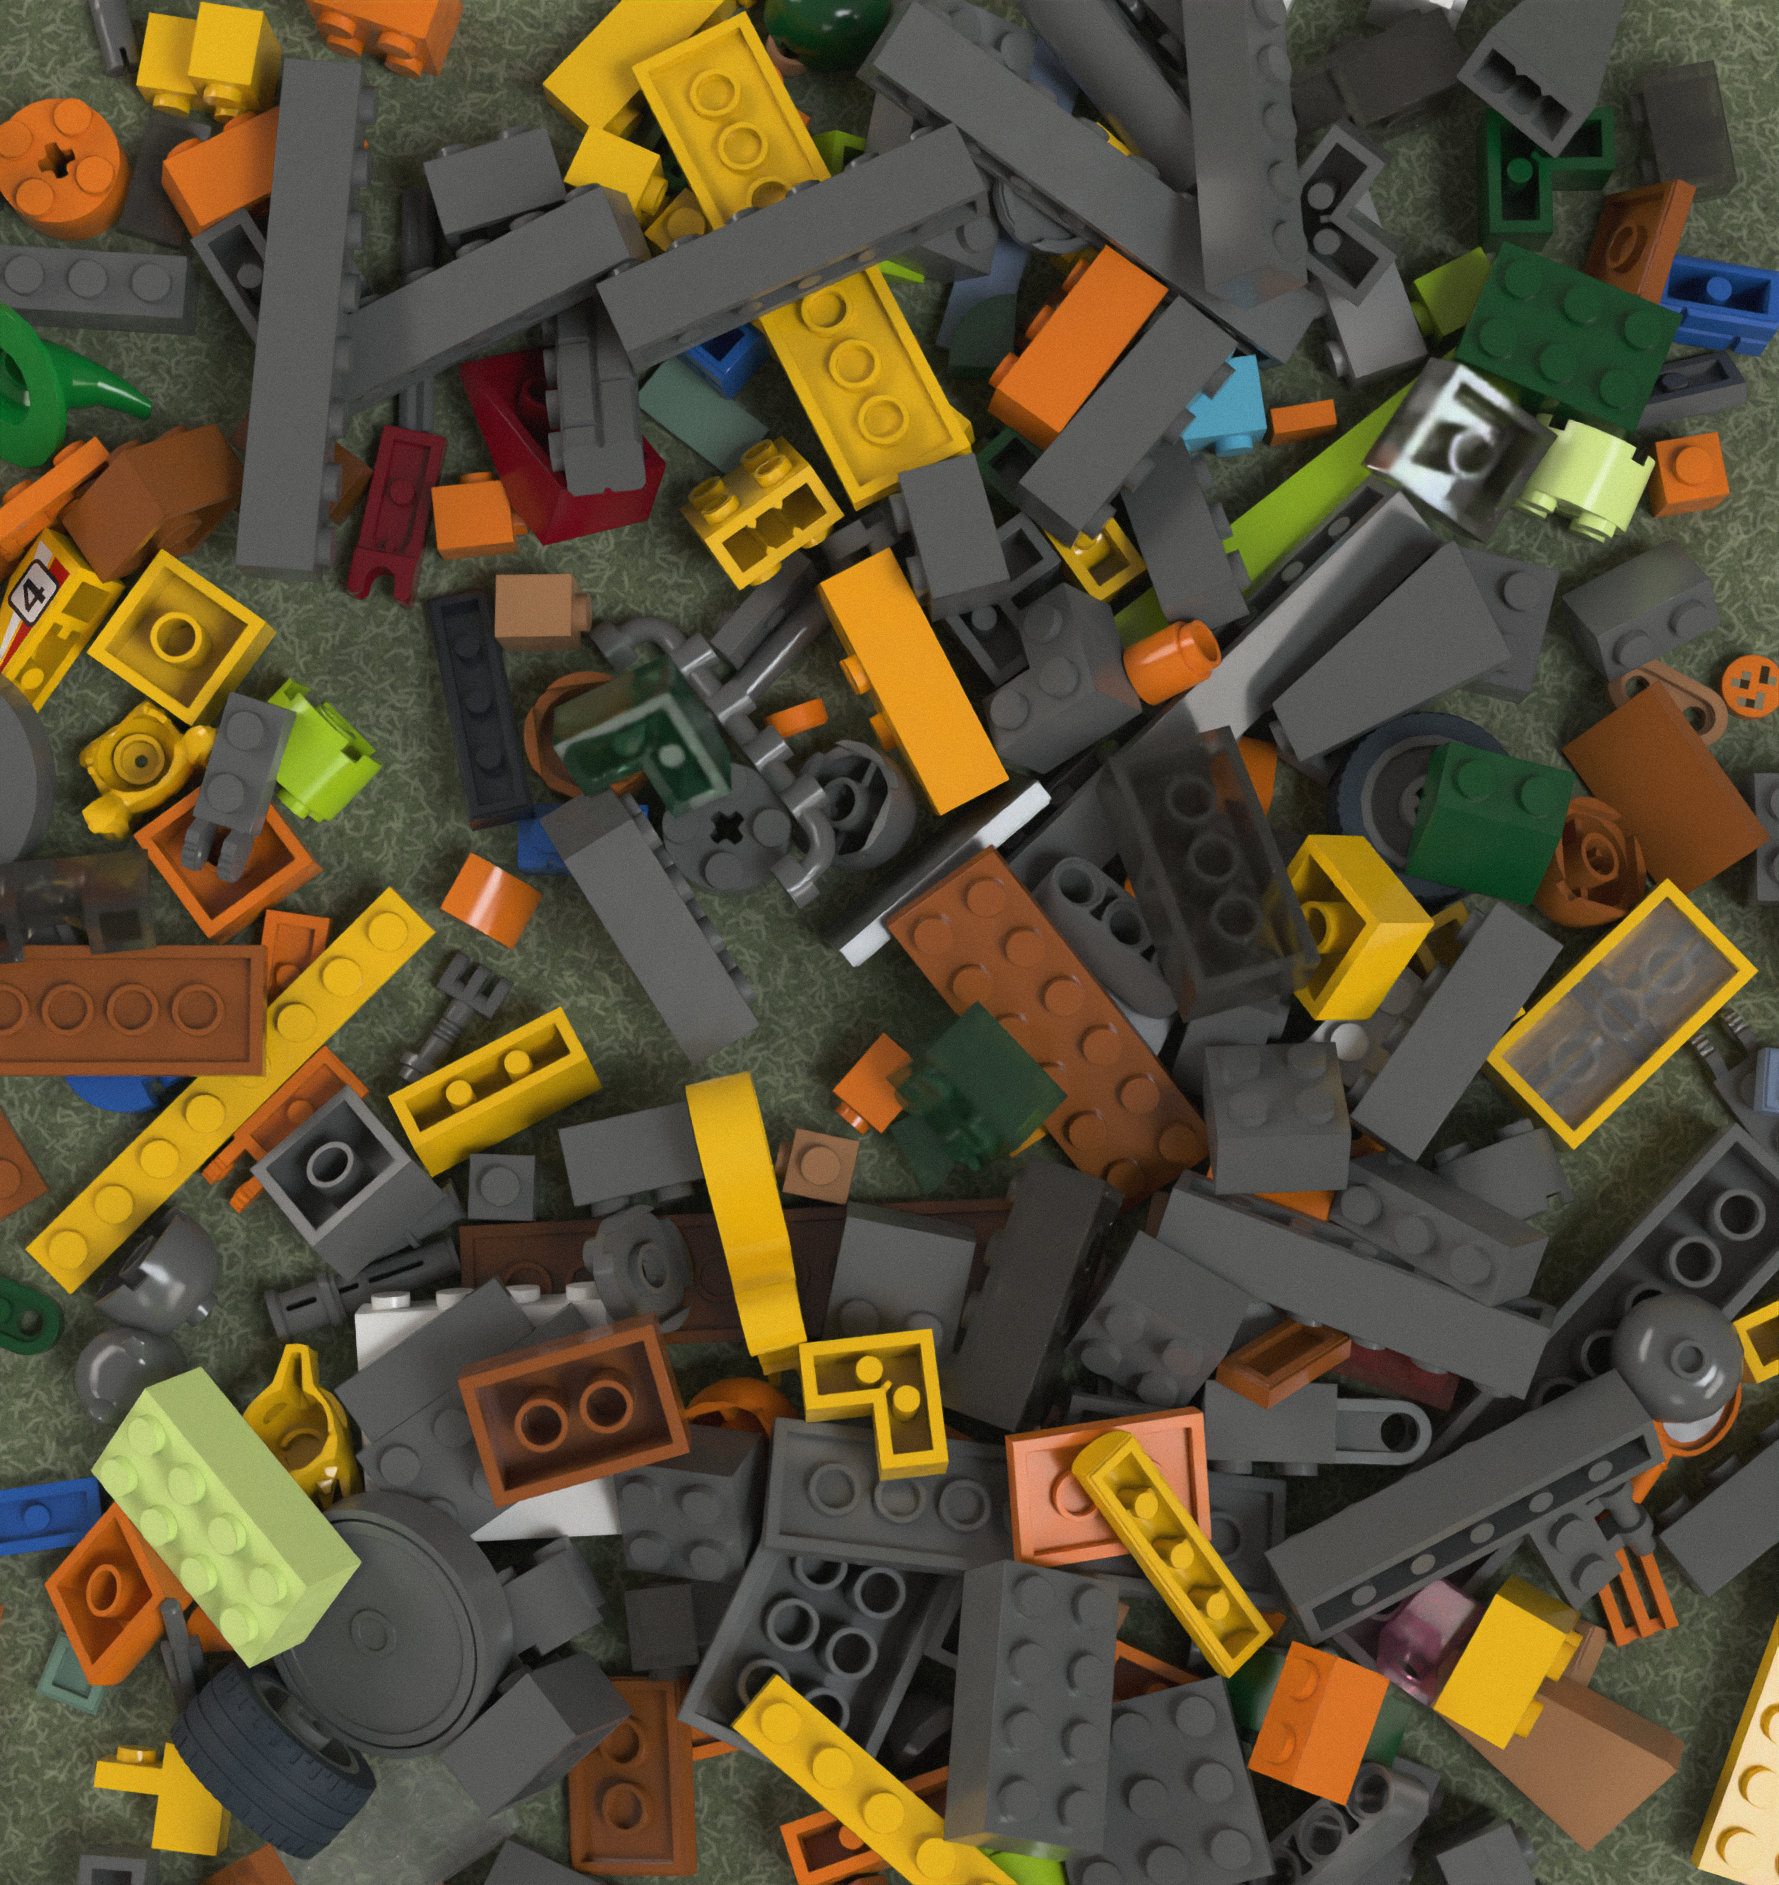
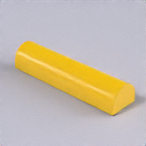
[1071,1430,1274,1678]

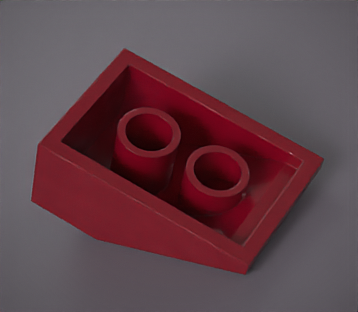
[459,346,667,546]

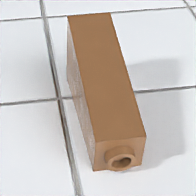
[1412,1623,1684,1852]

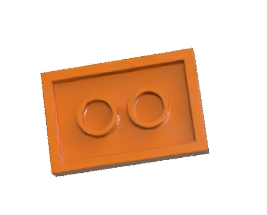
[1005,1406,1212,1568]

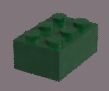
[1444,240,1684,442]

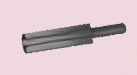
[160,1598,210,1716]

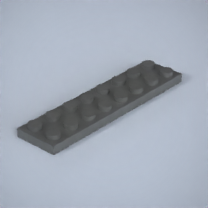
[760,1417,1286,1615]

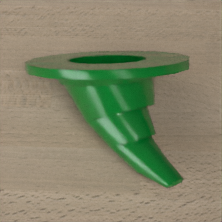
[0,302,152,469]

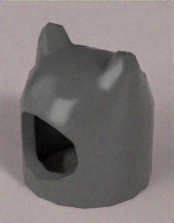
[75,1326,189,1430]

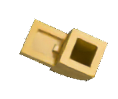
[93,1739,231,1856]

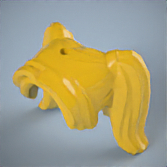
[79,700,218,841]

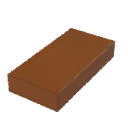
[1216,1317,1352,1410]

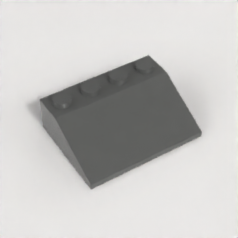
[675,1535,959,1766]

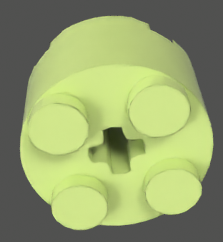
[1506,413,1655,544]

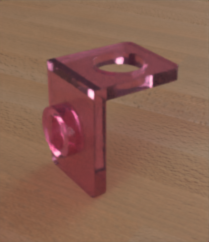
[1376,1577,1485,1706]

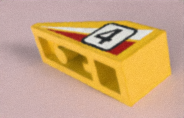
[0,527,126,714]

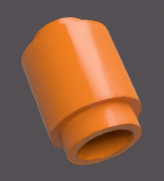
[1123,620,1221,705]

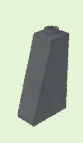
[1456,0,1625,158]
[1269,540,1515,764]

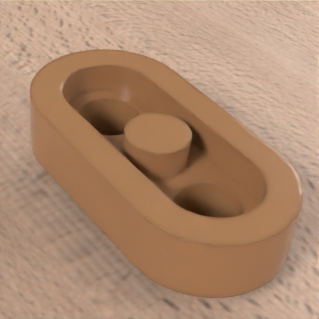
[1604,659,1728,748]

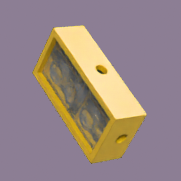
[1480,878,1758,1153]

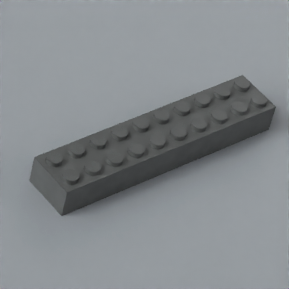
[1330,1122,1779,1684]

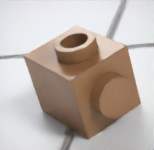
[495,574,592,652]
[774,1128,860,1206]

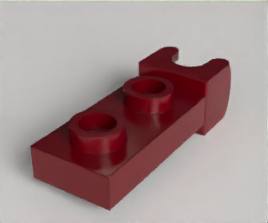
[347,424,449,610]

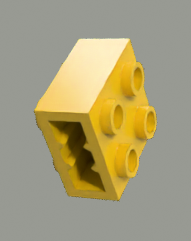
[679,435,845,591]

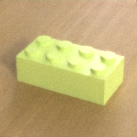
[91,1366,362,1668]

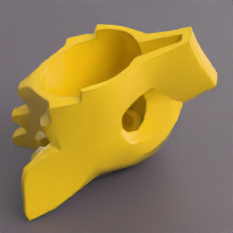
[242,1343,364,1511]

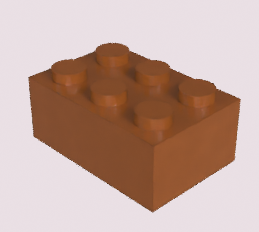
[457,1310,693,1508]

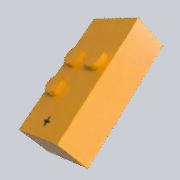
[813,547,1009,816]

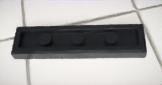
[427,586,535,831]

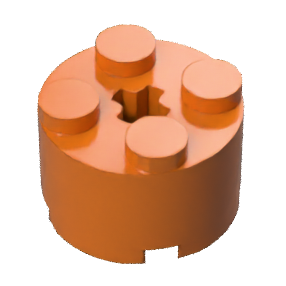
[0,98,133,242]

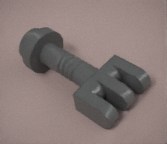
[397,951,514,1085]

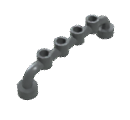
[587,616,836,910]

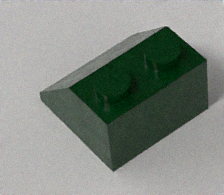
[1403,741,1576,907]

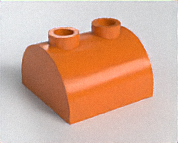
[44,1501,194,1686]

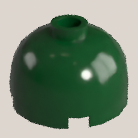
[763,0,891,73]

